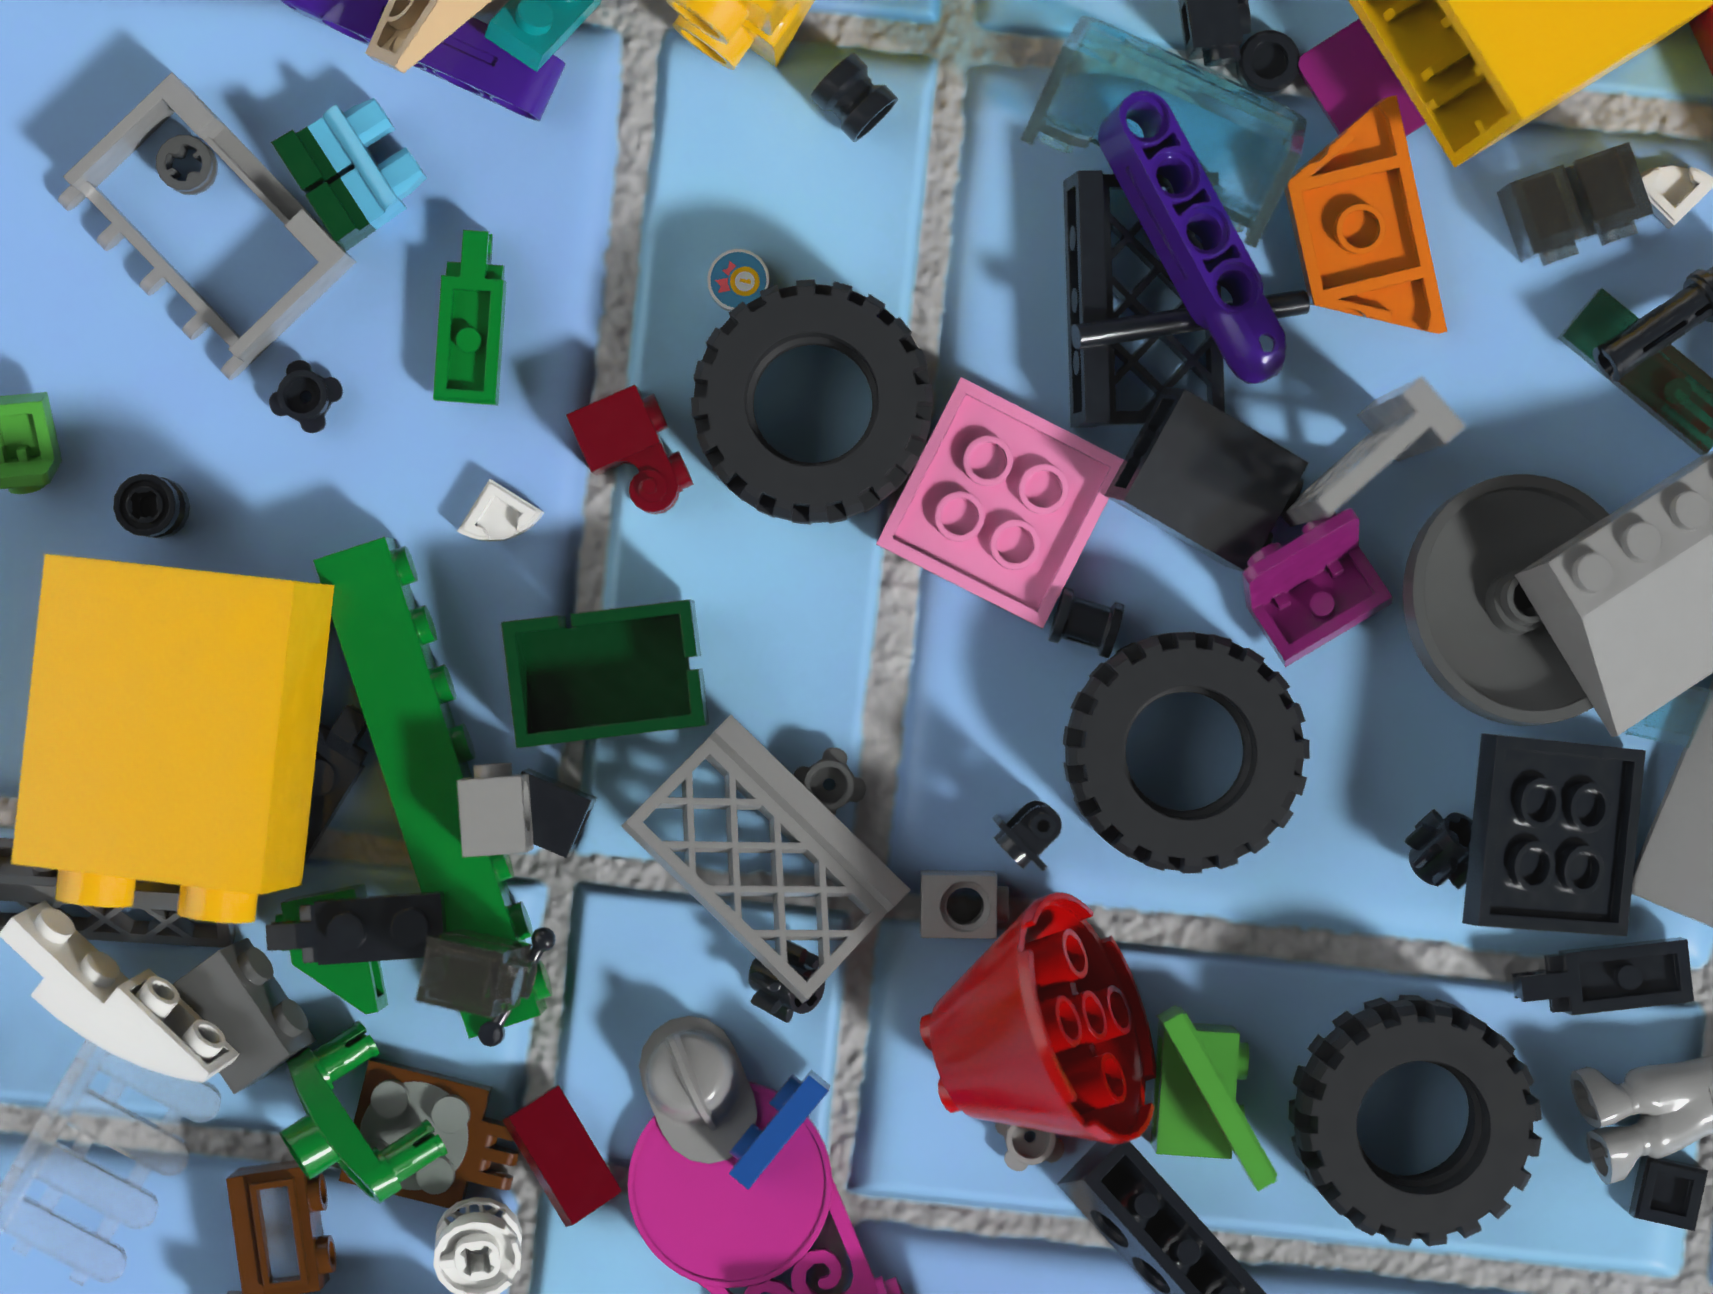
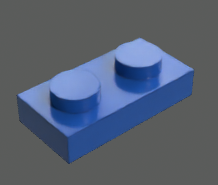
[729,1070,831,1190]

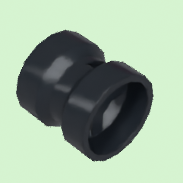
[811,53,898,142]
[113,474,190,539]

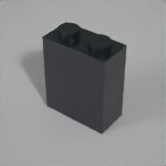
[1104,386,1308,572]

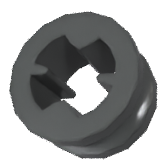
[156,135,218,195]

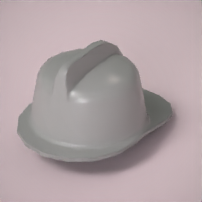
[639,1016,757,1164]

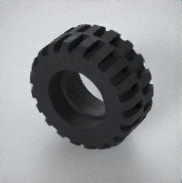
[691,279,933,525]
[1063,632,1310,874]
[1288,995,1542,1246]

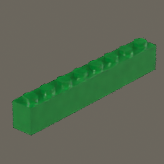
[313,537,552,1039]

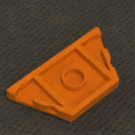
[1283,95,1447,334]

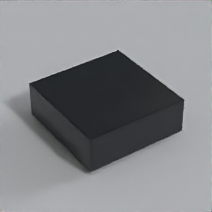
[1628,1155,1708,1231]

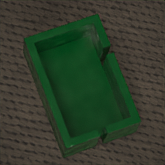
[501,599,709,748]

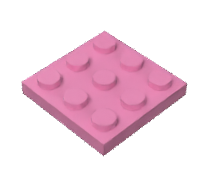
[876,377,1124,629]

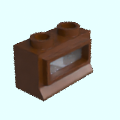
[226,1160,336,1294]

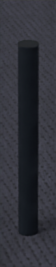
[1071,290,1310,349]

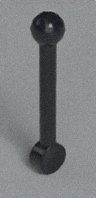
[478,927,556,1047]

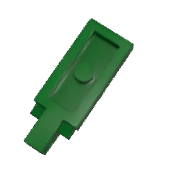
[433,230,507,406]

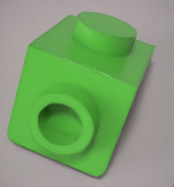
[0,392,62,494]

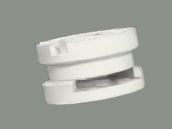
[433,1197,522,1294]

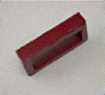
[502,1085,622,1227]

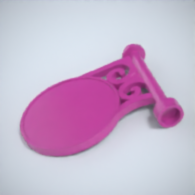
[628,1082,904,1294]

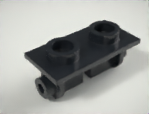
[992,801,1062,871]

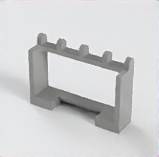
[58,72,356,380]

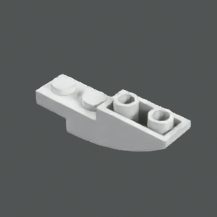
[0,901,240,1083]

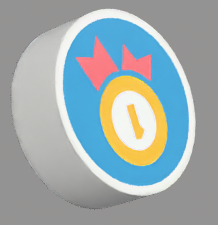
[707,249,770,312]

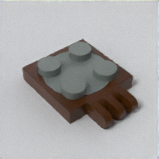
[339,1057,519,1211]

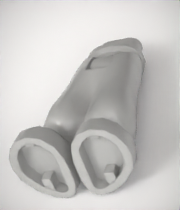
[1570,1055,1713,1185]

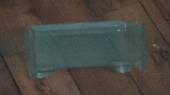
[1021,16,1307,248]

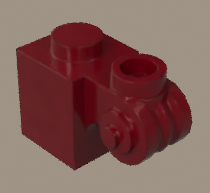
[566,385,694,515]

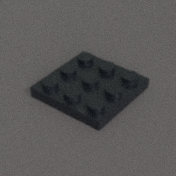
[1462,733,1646,936]

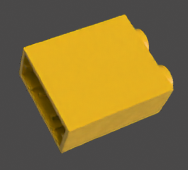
[1348,0,1713,168]
[11,554,335,923]

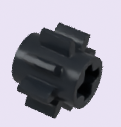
[1405,809,1473,889]
[748,940,825,1023]

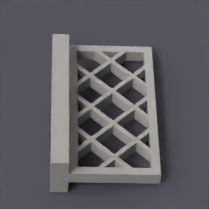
[1280,376,1466,527]
[621,715,911,1003]

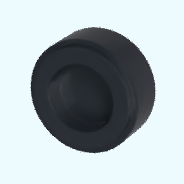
[1236,30,1300,96]

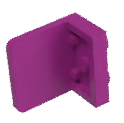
[1298,18,1426,136]
[1242,508,1393,667]

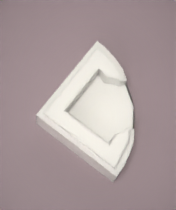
[1625,165,1713,229]
[457,479,545,541]

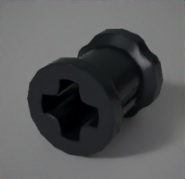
[1048,587,1124,658]

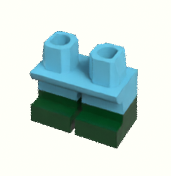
[271,98,427,251]

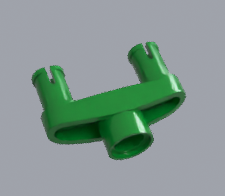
[280,1020,448,1204]

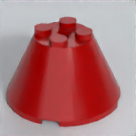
[920,892,1156,1144]

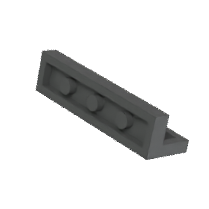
[0,838,236,948]

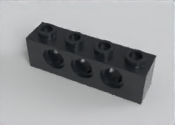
[1057,1141,1266,1294]

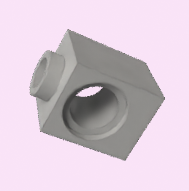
[457,763,534,857]
[920,870,1009,939]

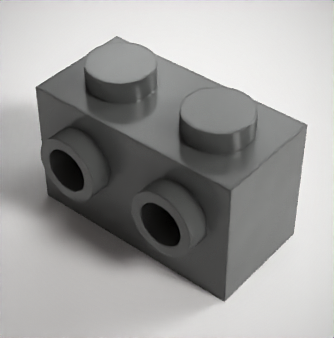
[172,938,316,1094]

